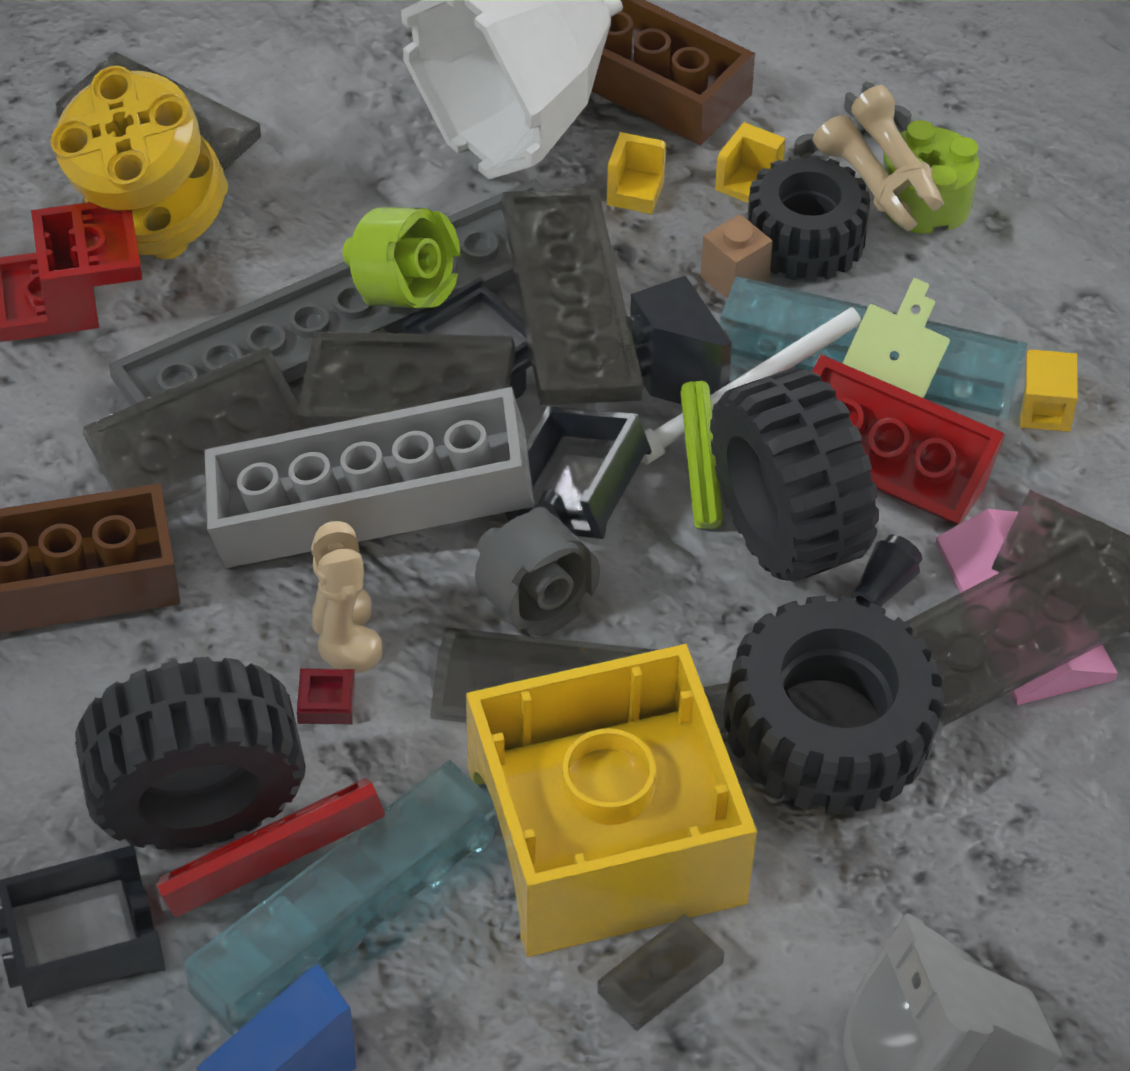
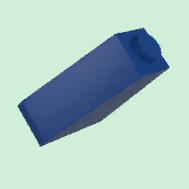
[196,964,356,1071]

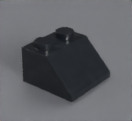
[624,276,732,404]

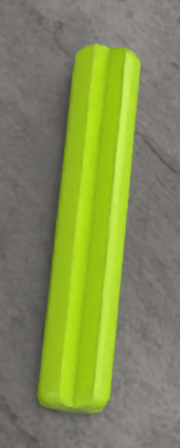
[681,381,723,530]

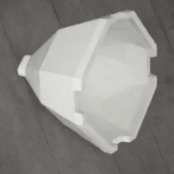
[401,0,623,179]

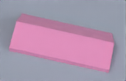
[935,509,1118,706]

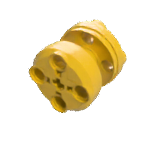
[50,66,228,260]

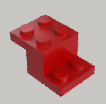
[0,202,143,342]

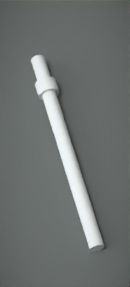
[600,307,862,467]

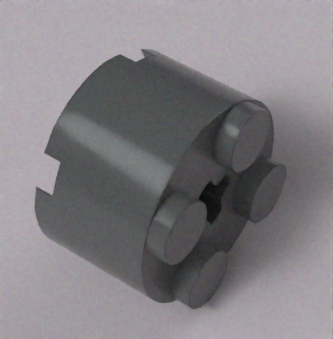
[475,507,600,636]

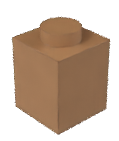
[701,214,773,304]

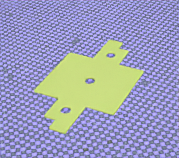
[843,278,950,398]

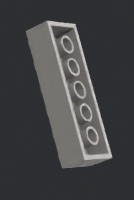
[205,387,534,569]

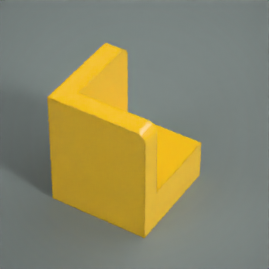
[715,122,786,203]
[607,132,666,214]
[1020,349,1078,432]

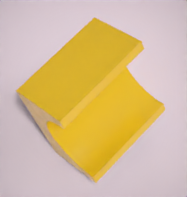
[466,644,757,957]

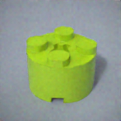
[882,120,979,234]
[342,207,460,308]

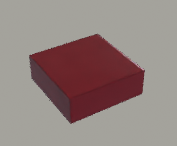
[296,668,356,725]

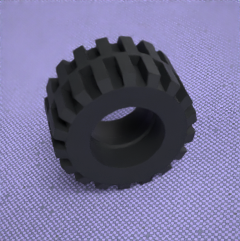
[747,155,870,281]

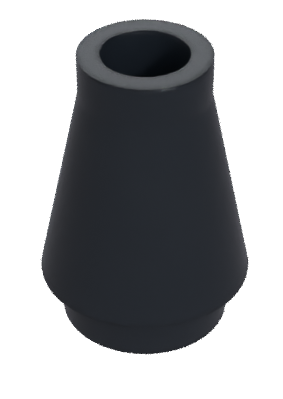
[851,534,922,608]

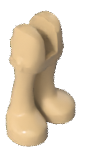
[813,85,944,231]
[311,521,383,673]

